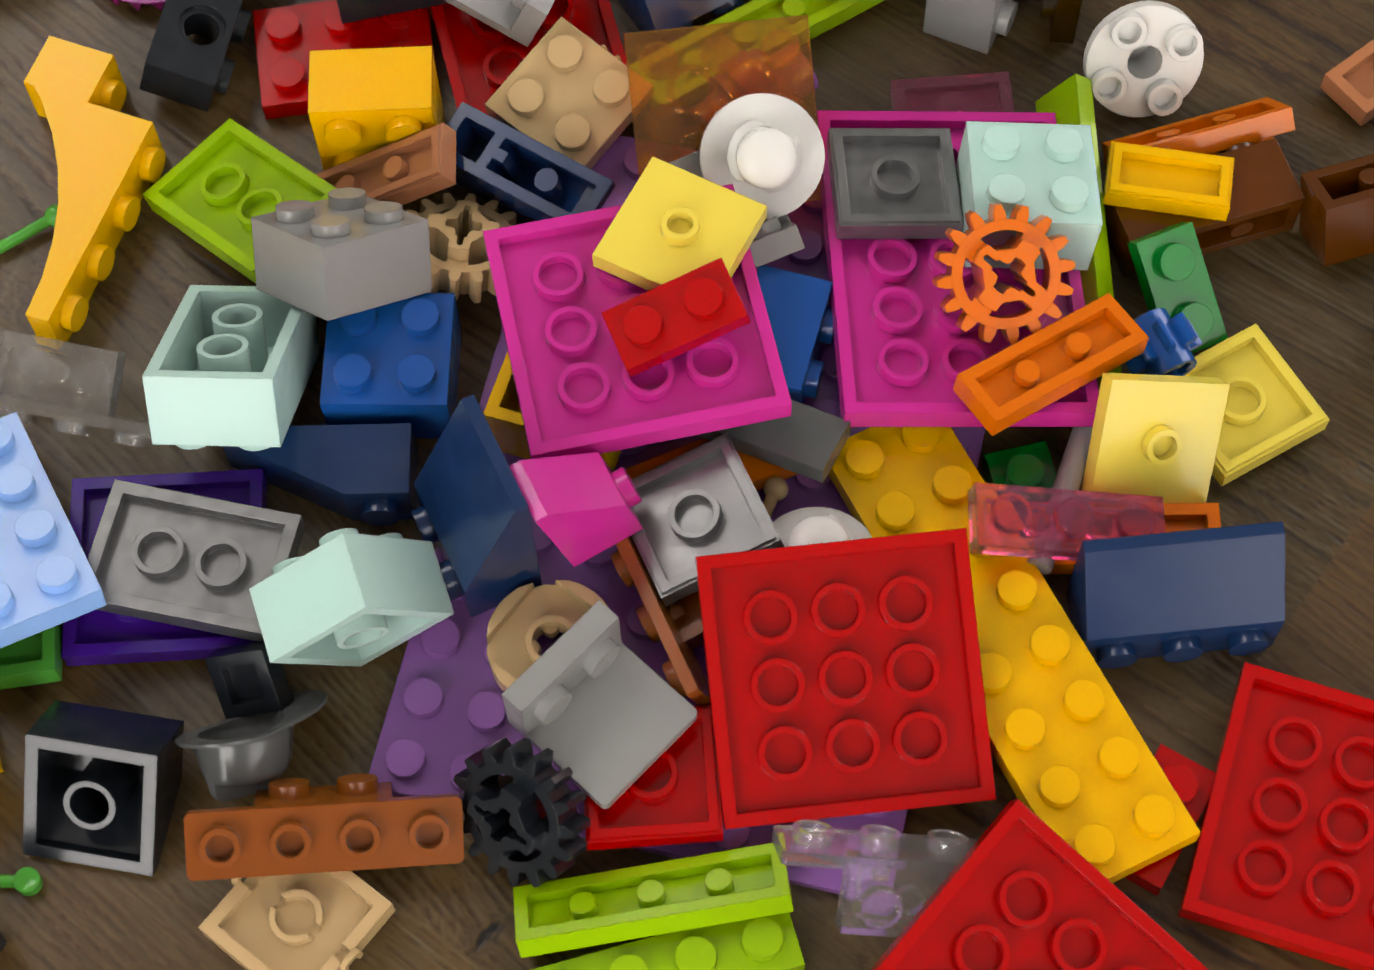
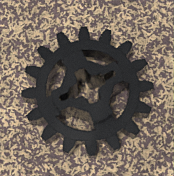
[453,737,591,887]

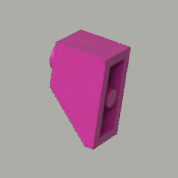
[509,452,643,567]

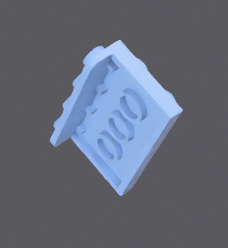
[0,412,107,648]

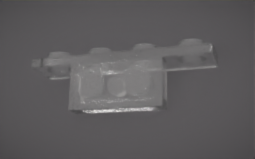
[0,329,151,448]
[772,819,978,937]

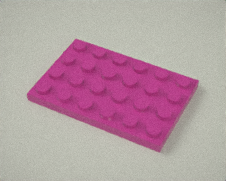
[815,110,1099,427]

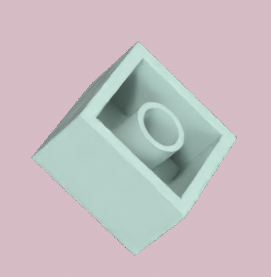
[955,121,1103,270]
[249,528,454,667]

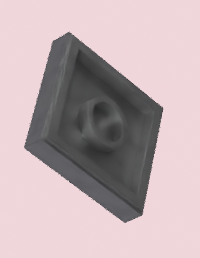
[826,128,964,239]
[631,432,784,606]

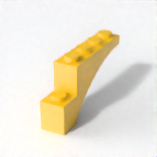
[23,36,166,351]

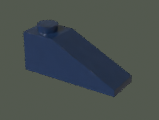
[447,102,616,221]
[223,423,418,526]

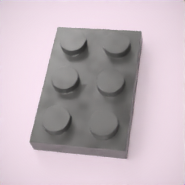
[87,479,305,642]

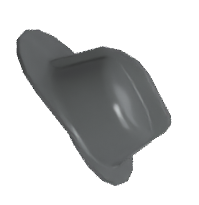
[175,689,328,802]

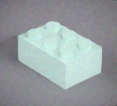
[142,285,320,451]

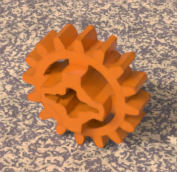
[932,203,1076,344]

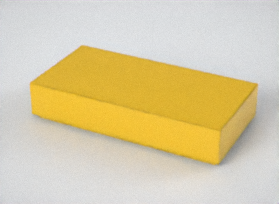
[1102,141,1235,221]

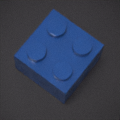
[319,293,462,439]

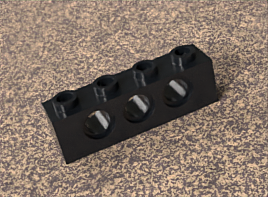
[139,0,252,112]

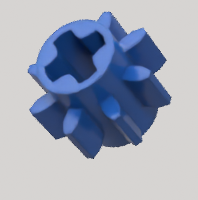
[1125,308,1203,376]

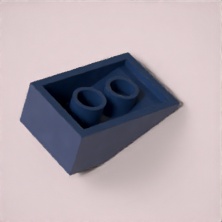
[410,394,542,617]

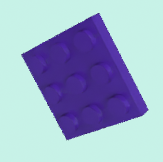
[61,469,267,666]

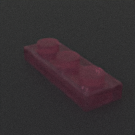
[968,482,1165,561]

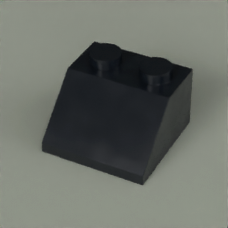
[23,700,184,876]

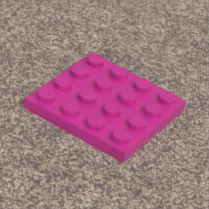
[483,184,792,459]

